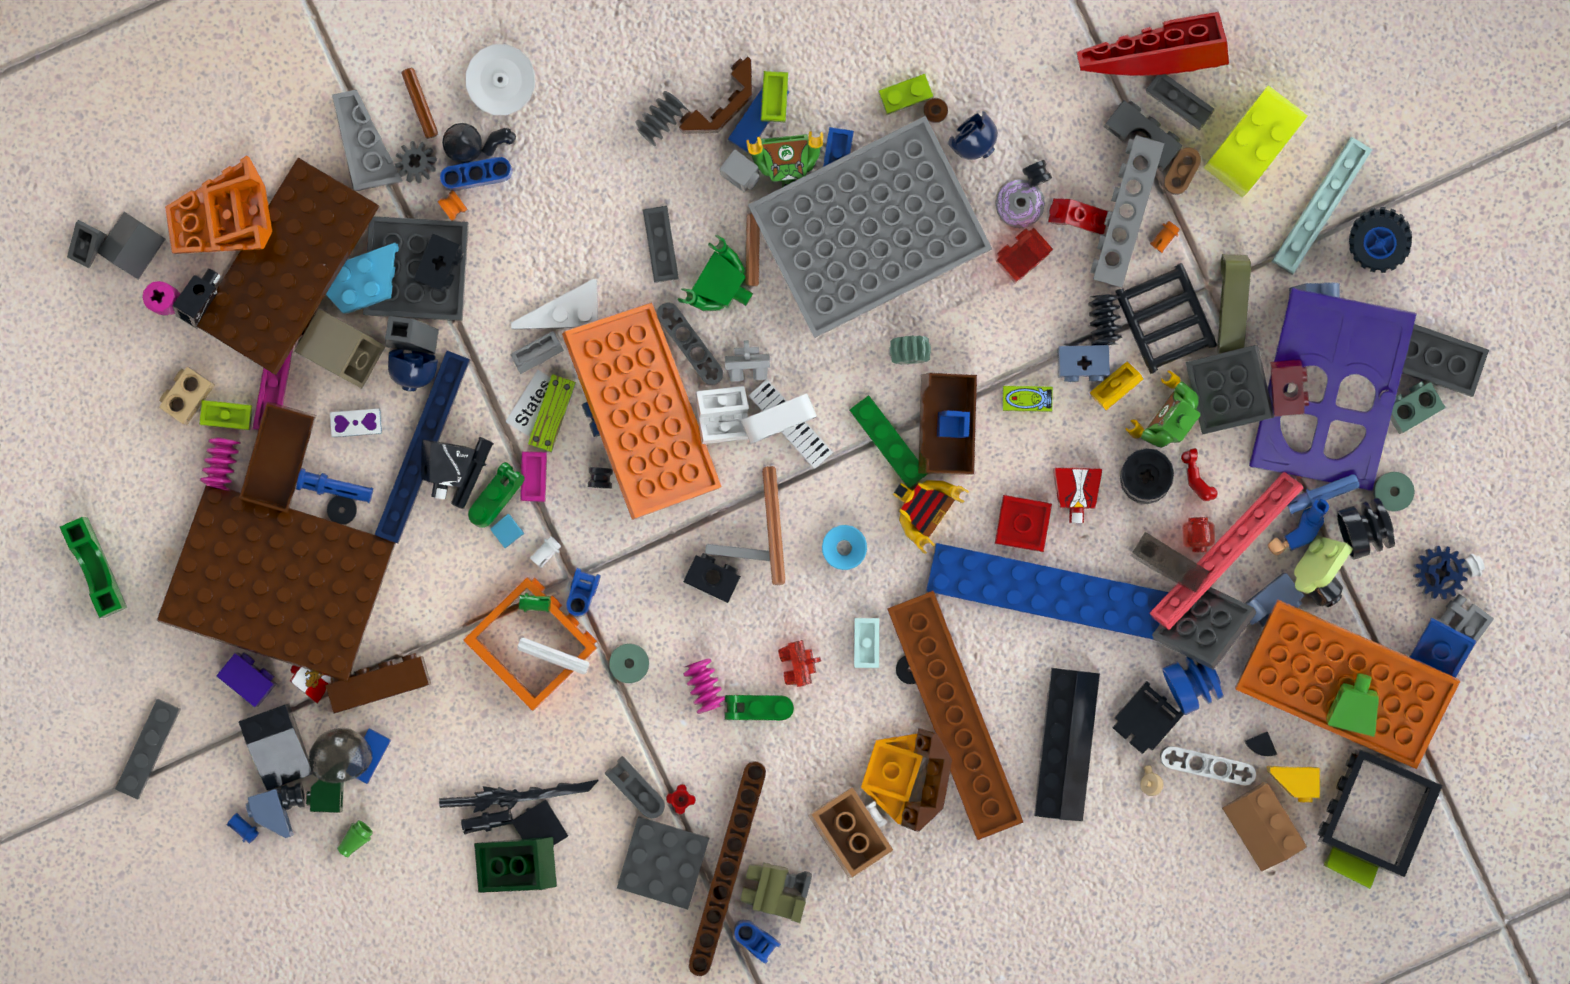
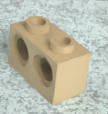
[159,367,215,425]

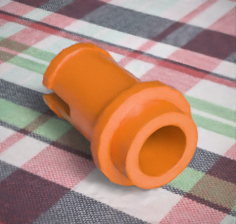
[1150,221,1180,253]

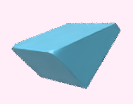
[490,514,525,548]

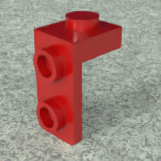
[1048,198,1108,235]

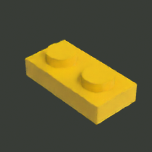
[1089,361,1144,411]

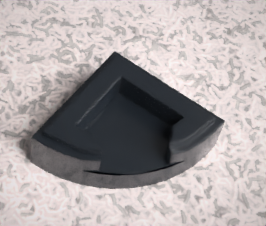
[1244,731,1277,756]

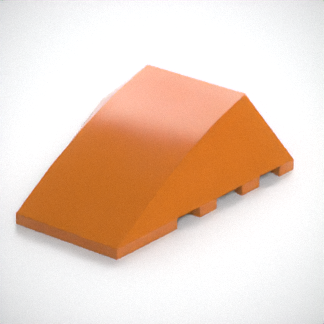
[165,155,272,254]

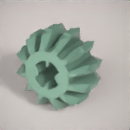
[889,335,931,365]

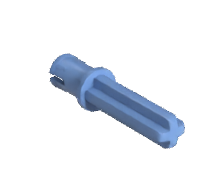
[1287,475,1360,514]

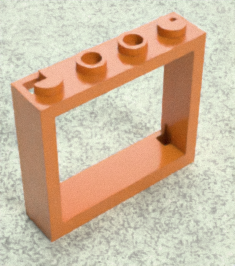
[463,577,598,711]

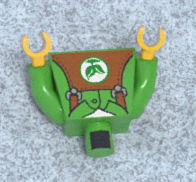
[746,131,823,187]
[1125,370,1201,448]

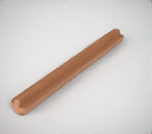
[762,466,785,585]

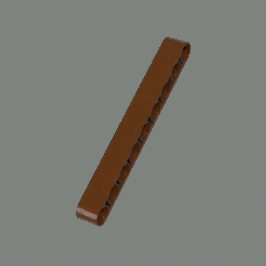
[689,761,766,976]

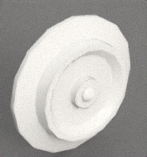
[466,44,535,115]

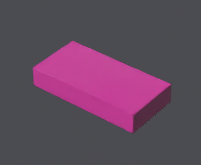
[520,451,547,502]

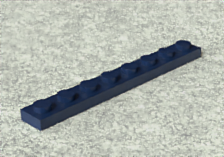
[375,350,470,544]

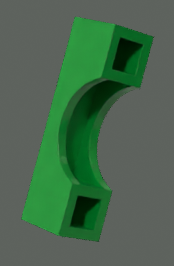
[60,517,127,618]

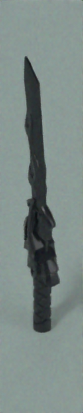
[439,780,599,813]

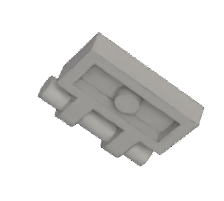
[1437,594,1494,643]

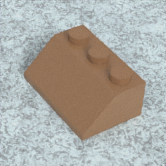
[1222,782,1307,871]
[808,787,893,878]

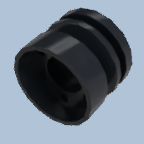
[1120,448,1174,504]
[1337,498,1395,560]

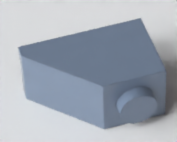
[246,788,294,838]

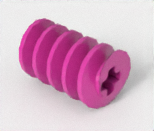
[142,281,180,316]
[200,437,241,491]
[683,659,725,714]

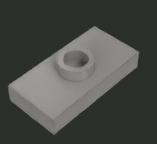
[510,331,564,374]

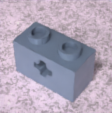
[1057,345,1110,382]

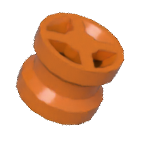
[437,190,468,221]

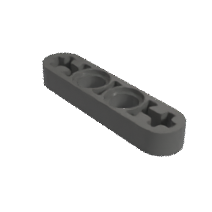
[657,303,723,385]

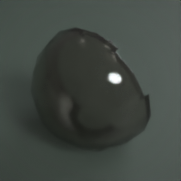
[309,728,373,783]

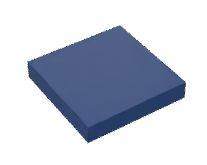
[1409,618,1476,678]

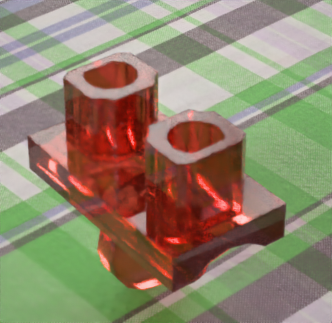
[778,640,821,687]

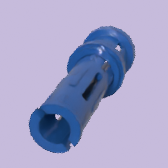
[296,468,374,503]

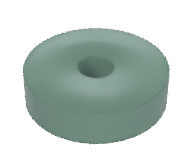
[1373,472,1415,512]
[609,644,649,683]

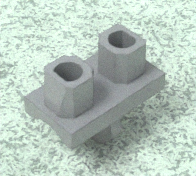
[725,340,770,381]

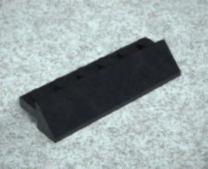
[1034,668,1100,821]

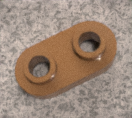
[1164,147,1201,195]

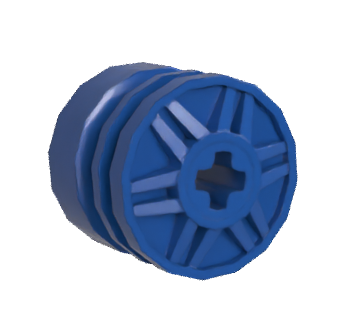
[1162,657,1223,715]

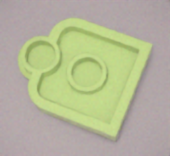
[1294,536,1353,593]

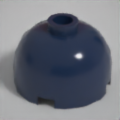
[948,111,998,160]
[388,349,438,391]

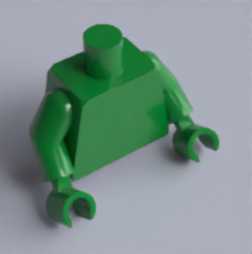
[678,235,753,311]

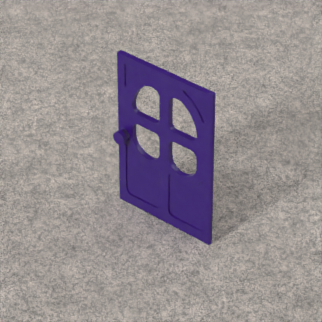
[1249,288,1417,491]

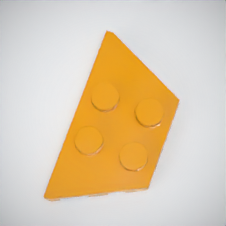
[861,734,923,825]

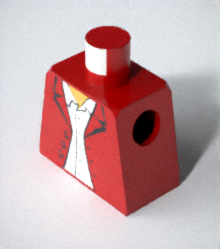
[1053,468,1102,523]

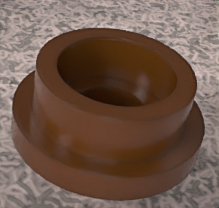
[923,98,948,123]

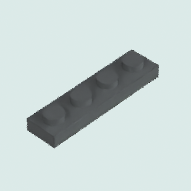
[115,699,181,800]

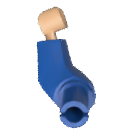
[1268,499,1329,555]

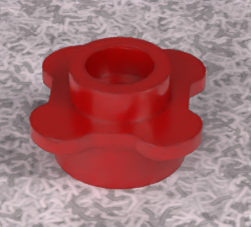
[666,784,696,814]

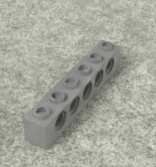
[1090,135,1165,288]

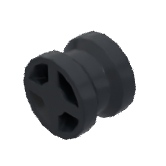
[1022,160,1052,188]
[587,467,613,489]
[281,783,306,810]

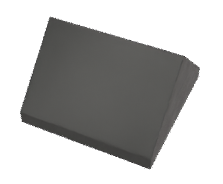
[97,212,166,280]

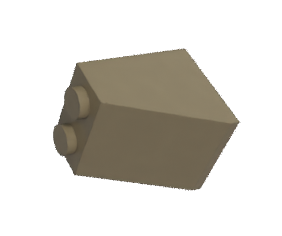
[294,308,386,389]

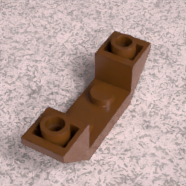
[679,56,752,134]
[901,728,952,832]

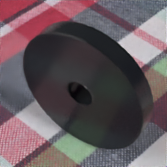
[327,496,357,525]
[896,656,916,684]

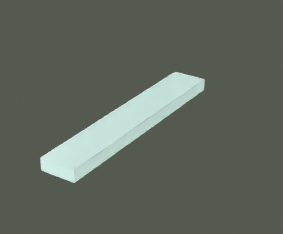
[1271,137,1372,275]

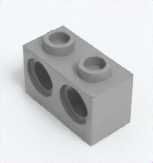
[720,149,760,192]

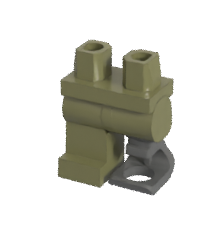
[740,862,812,923]

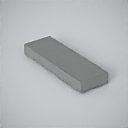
[705,544,770,561]

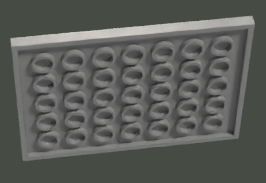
[748,116,992,338]

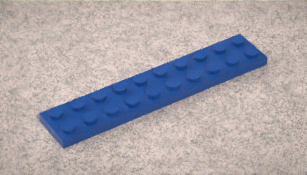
[926,543,1169,640]

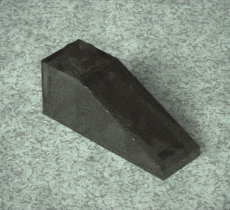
[1130,532,1209,593]

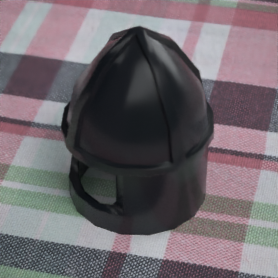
[442,123,482,164]

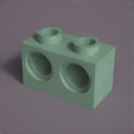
[1390,381,1446,434]

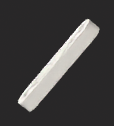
[1160,746,1256,785]

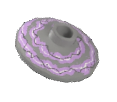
[996,179,1045,228]

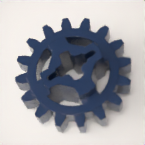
[1413,546,1468,599]

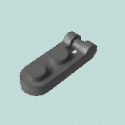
[605,756,665,818]

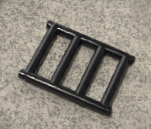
[1115,263,1217,374]

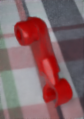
[1181,448,1218,501]

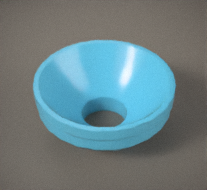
[822,525,867,570]

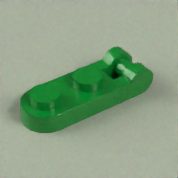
[468,462,525,528]
[724,695,794,721]

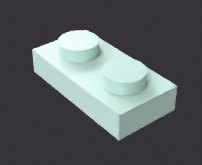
[854,618,879,668]

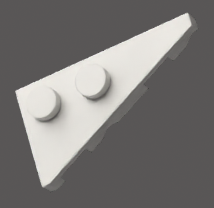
[511,279,598,329]

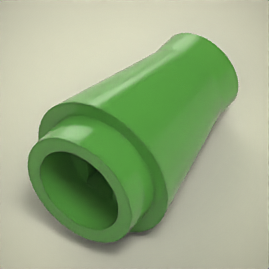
[337,820,373,858]

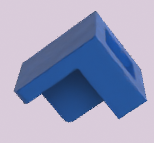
[937,411,970,438]

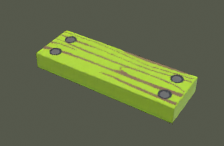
[528,374,576,452]

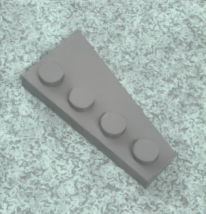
[332,90,403,191]

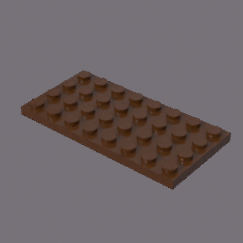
[197,157,380,375]

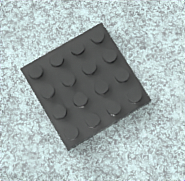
[363,216,469,321]

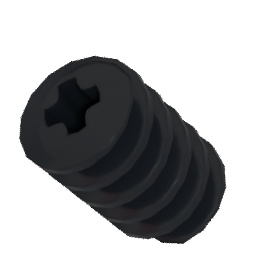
[1088,294,1122,346]

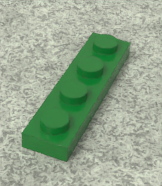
[849,395,928,488]

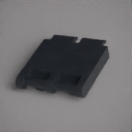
[1112,681,1184,754]

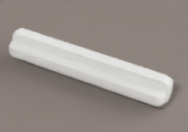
[517,638,589,674]

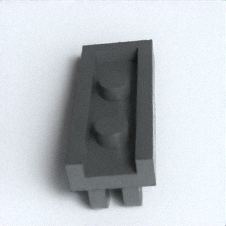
[1146,74,1214,130]

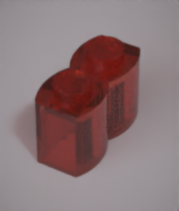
[996,228,1054,284]

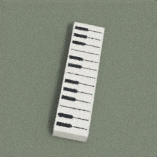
[749,379,833,469]

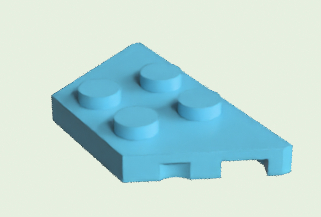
[326,243,399,314]

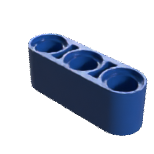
[440,157,513,191]

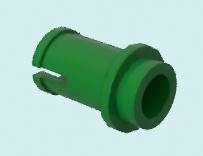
[519,593,551,612]

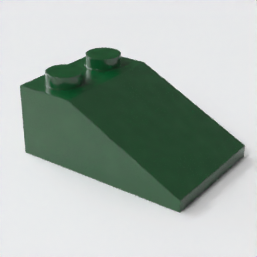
[474,837,557,893]

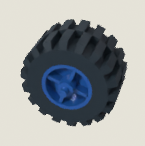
[1349,207,1412,273]

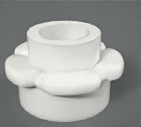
[1463,554,1485,578]

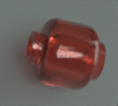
[1182,517,1215,552]

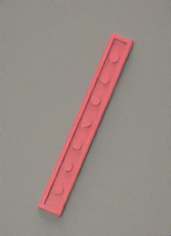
[1150,472,1304,630]

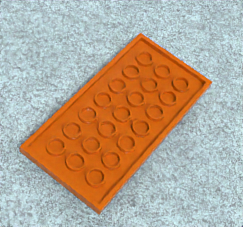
[562,303,722,520]
[1235,599,1460,769]

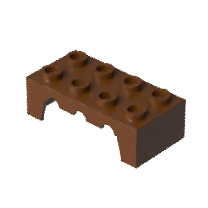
[918,373,977,475]
[239,401,316,512]

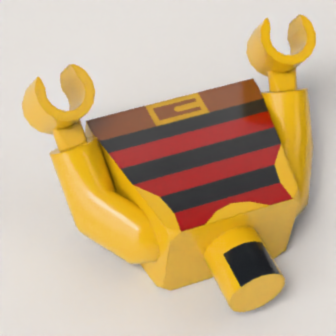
[892,480,969,554]

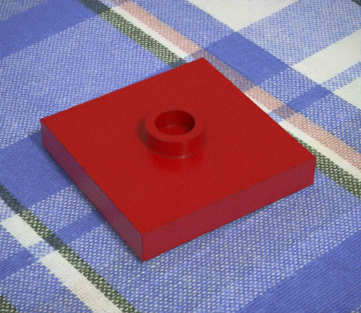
[994,495,1052,552]

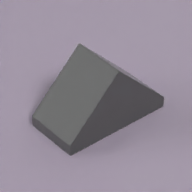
[67,220,107,268]

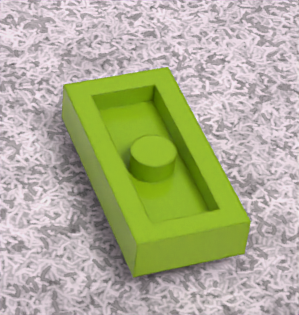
[879,74,934,115]
[199,400,253,430]

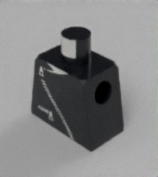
[172,268,221,329]
[421,439,475,499]

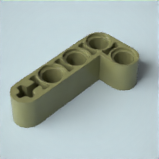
[1217,254,1251,354]

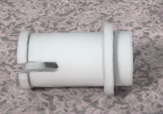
[530,536,561,568]

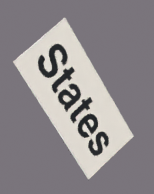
[505,370,551,436]

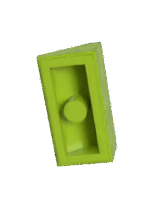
[1323,848,1378,889]

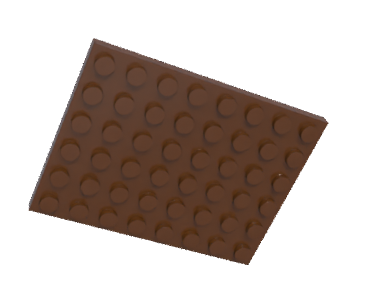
[157,486,396,682]

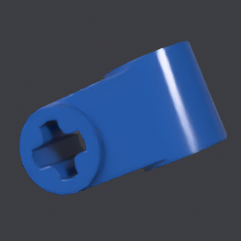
[566,568,601,617]
[734,919,781,964]

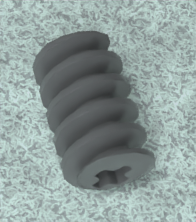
[635,91,688,147]

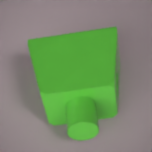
[1326,674,1379,737]

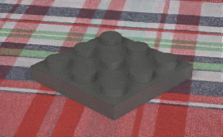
[1186,345,1275,435]
[1152,587,1256,670]
[617,816,710,910]

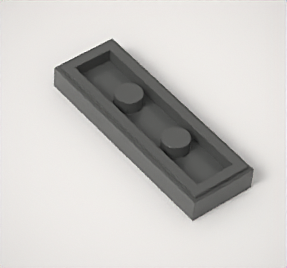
[643,206,679,283]

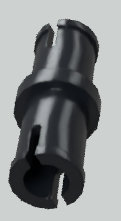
[461,809,513,835]

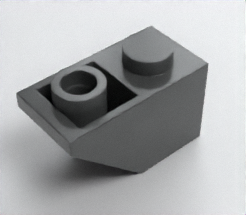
[385,316,439,354]

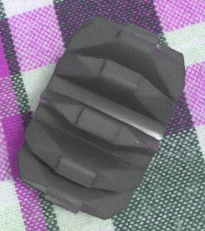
[395,141,437,184]

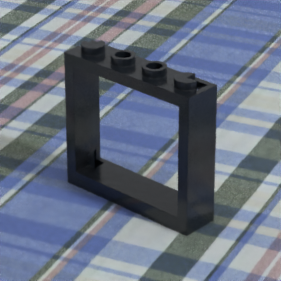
[1317,750,1443,877]

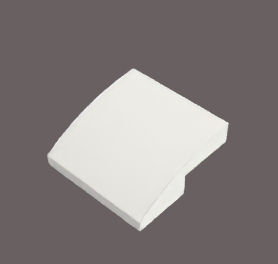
[696,386,749,444]

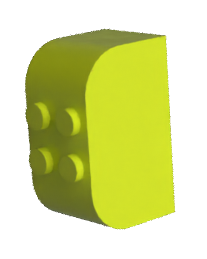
[1203,85,1308,197]

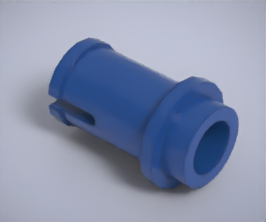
[227,813,259,844]

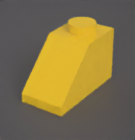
[1267,766,1320,802]

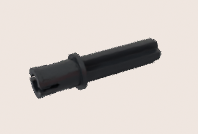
[451,437,494,509]

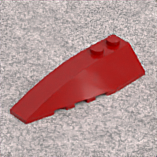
[1076,12,1229,76]

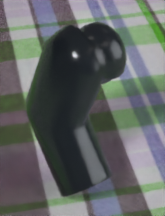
[481,128,516,157]

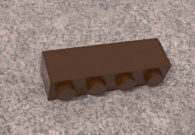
[325,653,432,713]

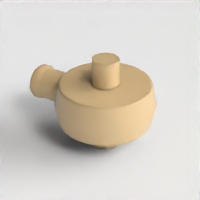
[1140,765,1163,796]

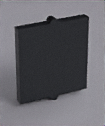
[513,799,569,845]

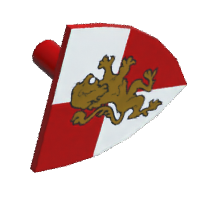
[290,665,331,704]

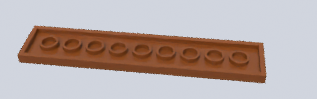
[887,591,1024,840]

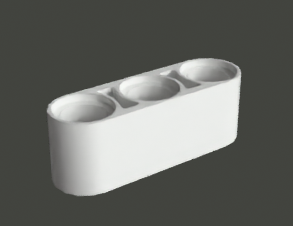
[741,394,817,444]

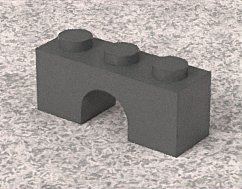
[1104,100,1182,172]

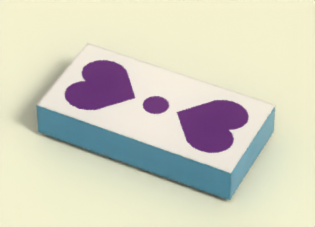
[330,409,382,437]

